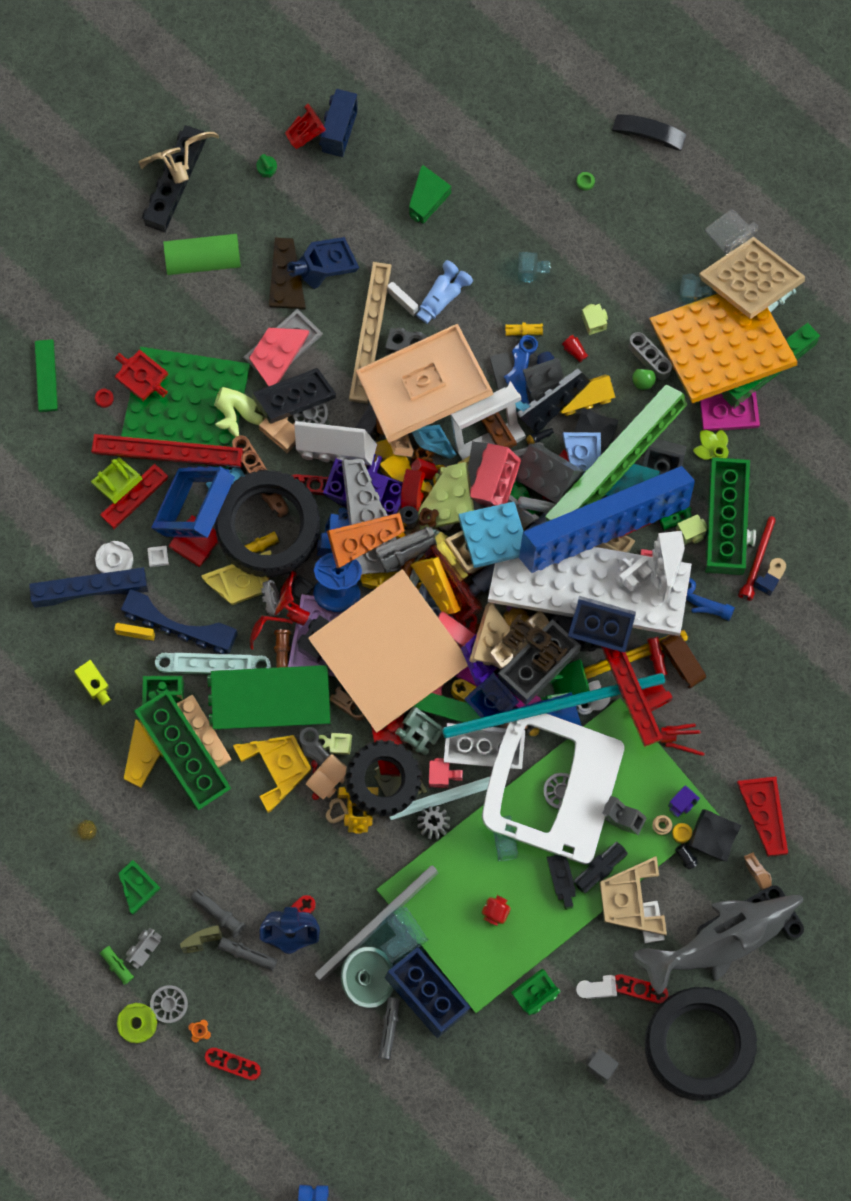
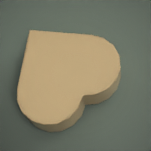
[326,798,348,824]

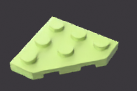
[418,462,474,530]

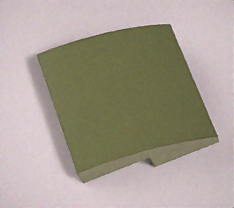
[180,925,222,954]

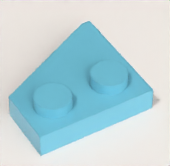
[412,425,457,459]

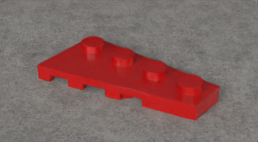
[371,713,405,777]

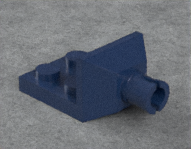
[287,237,359,289]

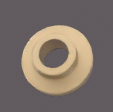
[652,815,672,835]

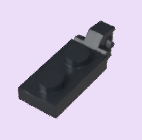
[546,855,576,910]

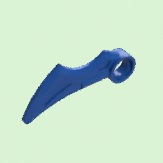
[504,335,538,404]

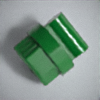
[256,154,277,178]

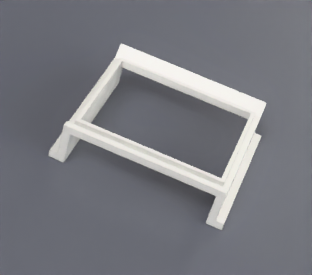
[450,381,526,460]

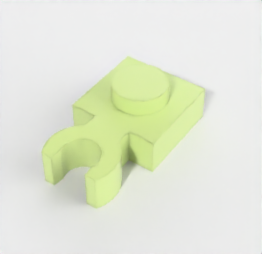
[319,733,352,755]

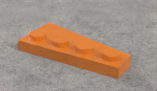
[327,513,405,569]

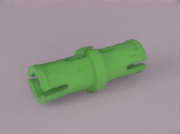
[100,946,134,985]

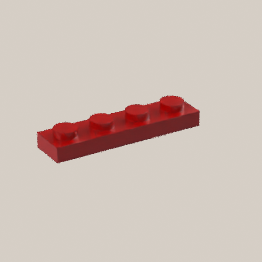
[100,464,168,529]

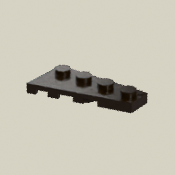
[269,237,306,309]

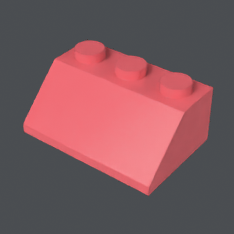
[470,443,521,507]

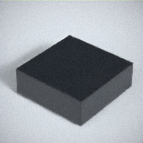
[291,575,314,600]

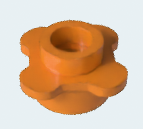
[189,1020,211,1042]

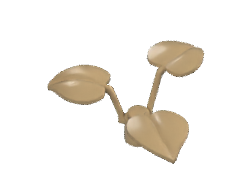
[139,132,219,184]

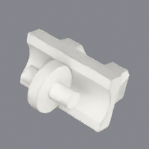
[617,556,653,591]

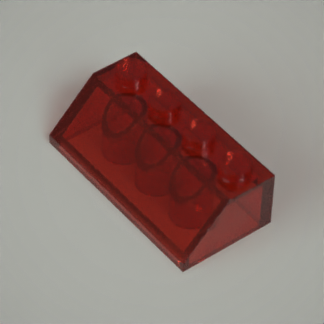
[418,545,484,624]

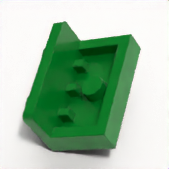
[511,969,561,1015]

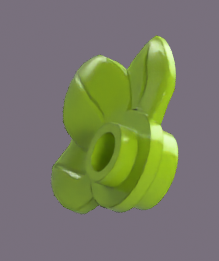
[693,430,729,460]

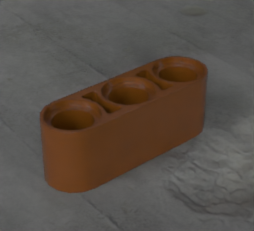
[660,635,707,689]

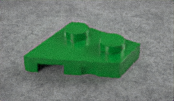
[118,860,161,915]

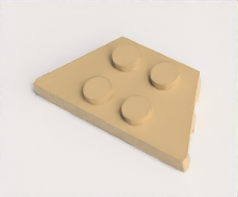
[469,603,510,668]

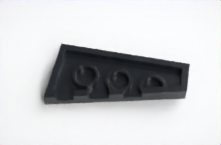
[516,368,590,434]

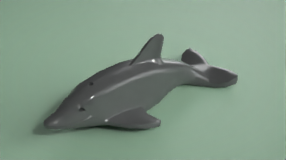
[632,895,803,995]

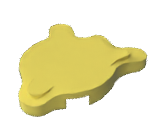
[435,532,468,579]

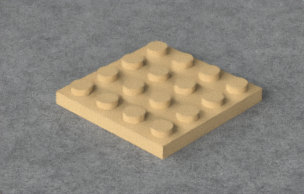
[699,237,805,319]

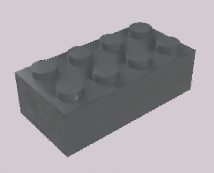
[498,619,581,705]

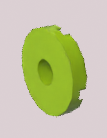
[117,1003,157,1043]

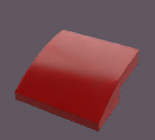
[169,515,218,567]

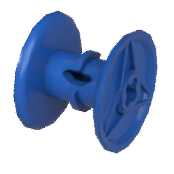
[313,553,362,612]

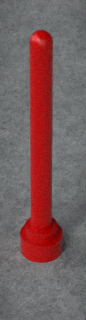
[738,516,775,601]

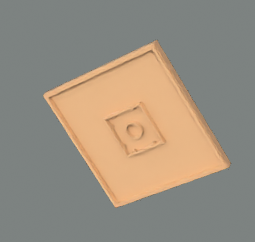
[356,324,494,443]
[308,569,468,732]

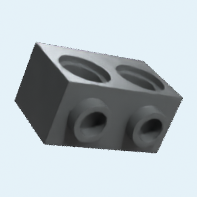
[385,327,427,355]
[585,1049,619,1084]

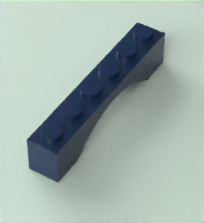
[29,567,148,608]
[121,589,238,654]

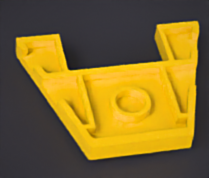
[233,735,312,813]

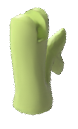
[214,387,265,437]

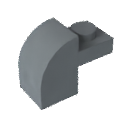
[602,796,647,835]

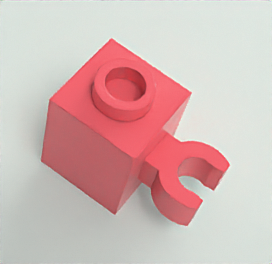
[429,758,463,788]

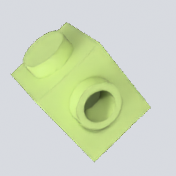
[581,304,608,335]
[676,514,707,545]

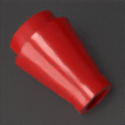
[562,335,588,363]

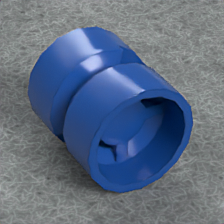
[298,1185,329,1201]

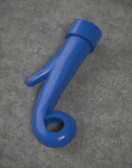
[686,578,735,621]

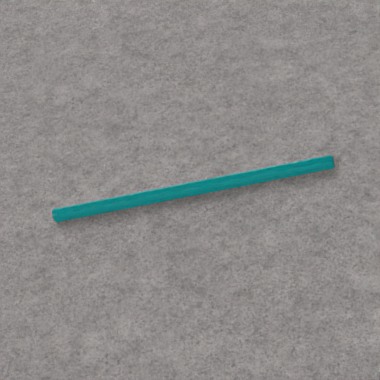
[442,673,665,738]

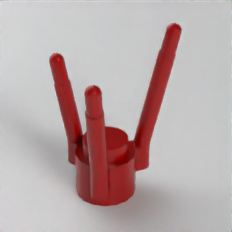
[661,723,704,756]

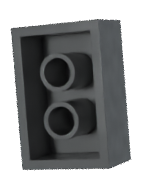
[515,444,584,504]

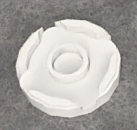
[95,541,134,573]

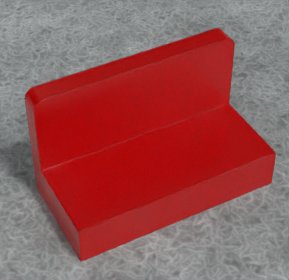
[642,684,673,712]

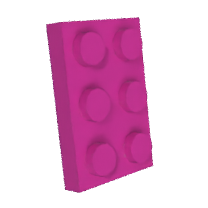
[699,391,760,431]

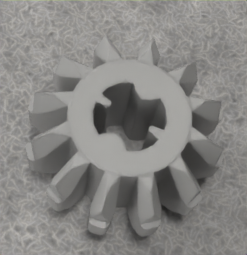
[417,806,450,839]

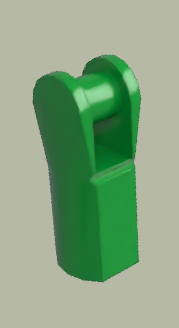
[659,507,693,531]

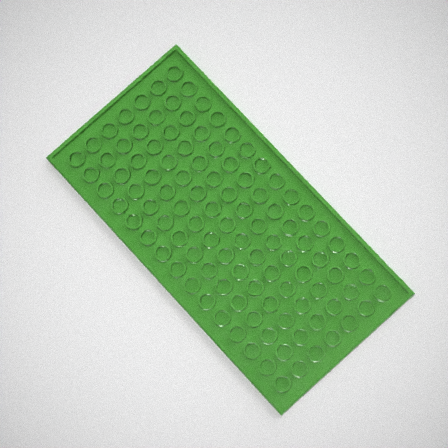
[376,698,720,1014]

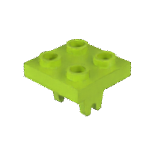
[91,457,142,504]

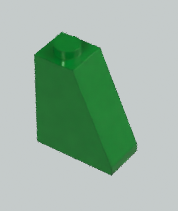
[409,165,451,224]

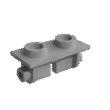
[125,928,162,969]

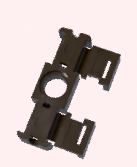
[502,615,567,674]

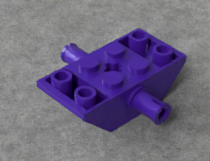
[323,454,403,520]

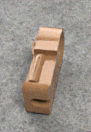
[330,687,365,720]
[744,852,772,890]

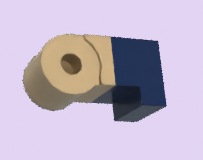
[754,558,786,596]

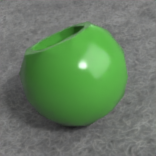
[632,369,656,390]

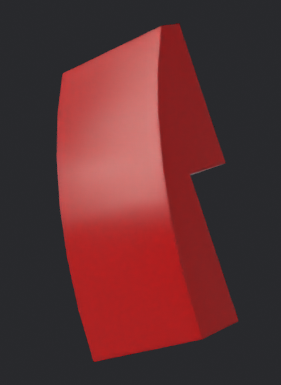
[401,469,425,512]

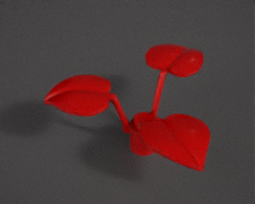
[250,571,310,650]

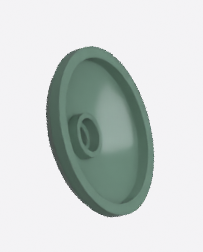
[341,947,393,1008]

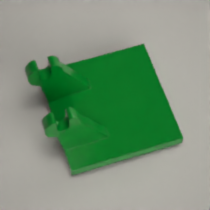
[540,659,590,701]

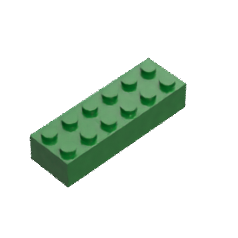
[705,457,750,575]
[132,689,231,810]

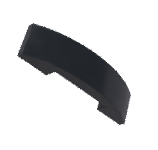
[612,114,686,151]

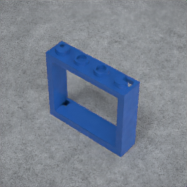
[151,466,235,538]

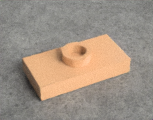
[390,434,414,457]

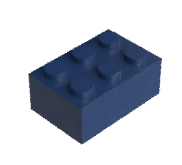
[319,89,358,157]
[568,596,636,653]

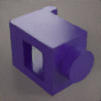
[668,785,700,817]

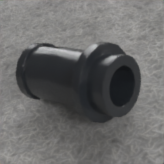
[675,843,698,870]

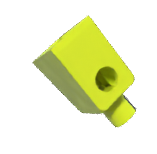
[74,660,112,706]

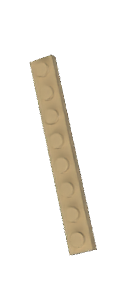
[349,262,392,404]

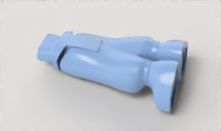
[416,260,473,324]

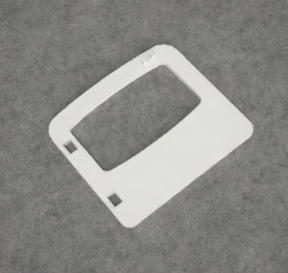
[482,707,624,864]

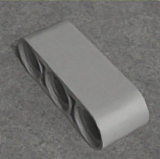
[629,332,672,380]

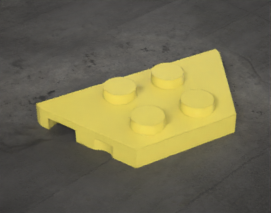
[201,550,272,605]

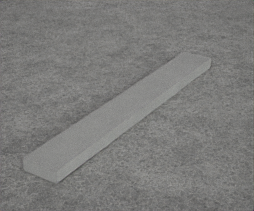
[315,865,438,982]

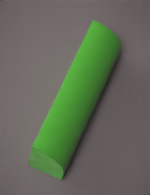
[163,234,241,275]

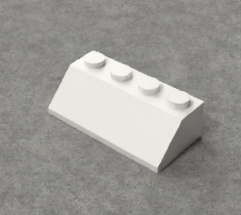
[294,421,377,465]
[444,723,525,769]

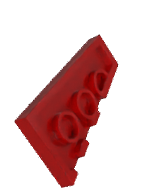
[737,776,788,857]

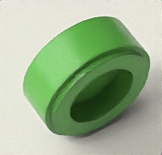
[576,172,595,191]

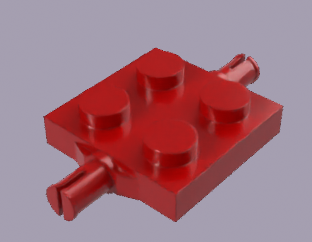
[115,350,168,402]

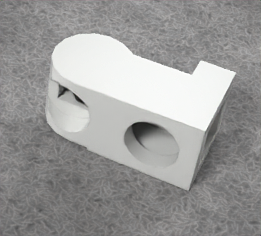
[576,975,617,999]

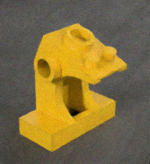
[337,787,378,834]

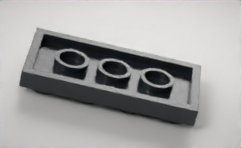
[252,368,336,424]

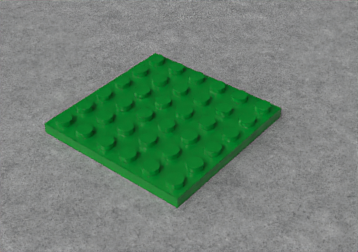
[121,347,250,470]

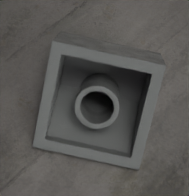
[643,439,687,475]

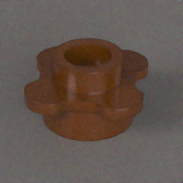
[419,507,439,528]

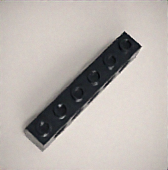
[142,125,207,232]

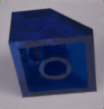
[464,673,519,728]

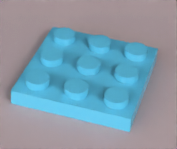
[458,502,523,568]

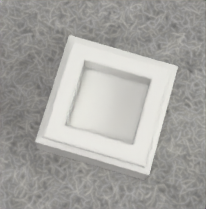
[148,546,169,567]

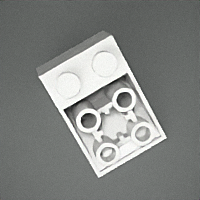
[652,531,685,603]

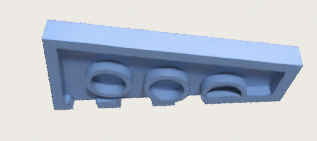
[562,432,601,476]

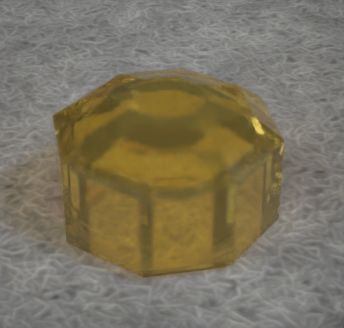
[77,820,97,840]

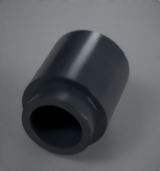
[400,506,418,530]

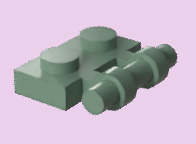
[395,707,443,756]

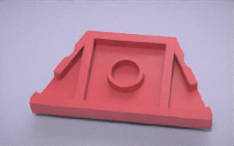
[249,328,310,387]

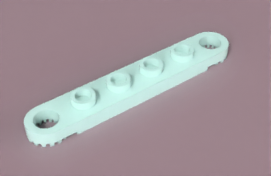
[155,653,271,674]

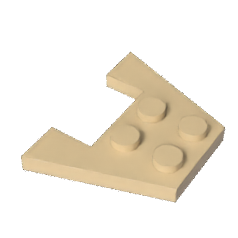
[600,856,667,936]

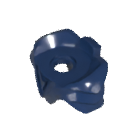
[259,907,320,954]

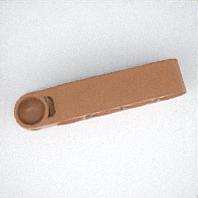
[232,436,288,518]

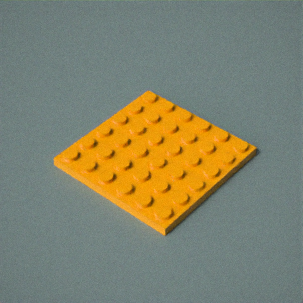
[650,294,797,403]

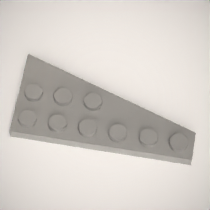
[342,459,403,575]

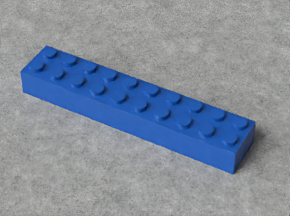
[519,466,695,573]

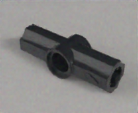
[573,841,628,894]

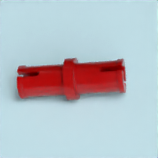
[647,636,668,675]

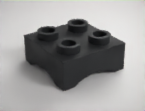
[574,408,619,455]
[687,809,742,862]

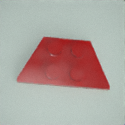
[285,104,326,149]

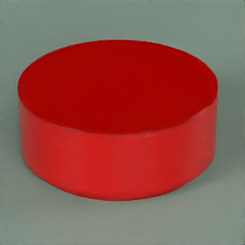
[95,389,114,408]

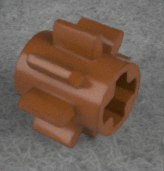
[411,446,434,463]

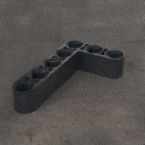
[695,885,804,941]

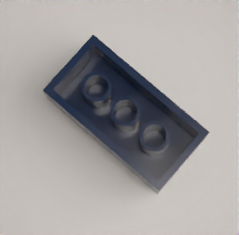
[385,947,471,1038]

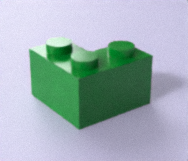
[142,676,184,705]

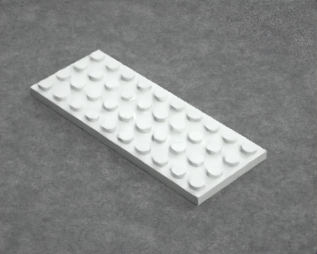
[488,547,692,636]

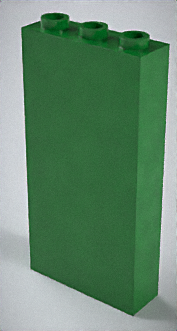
[207,665,331,730]

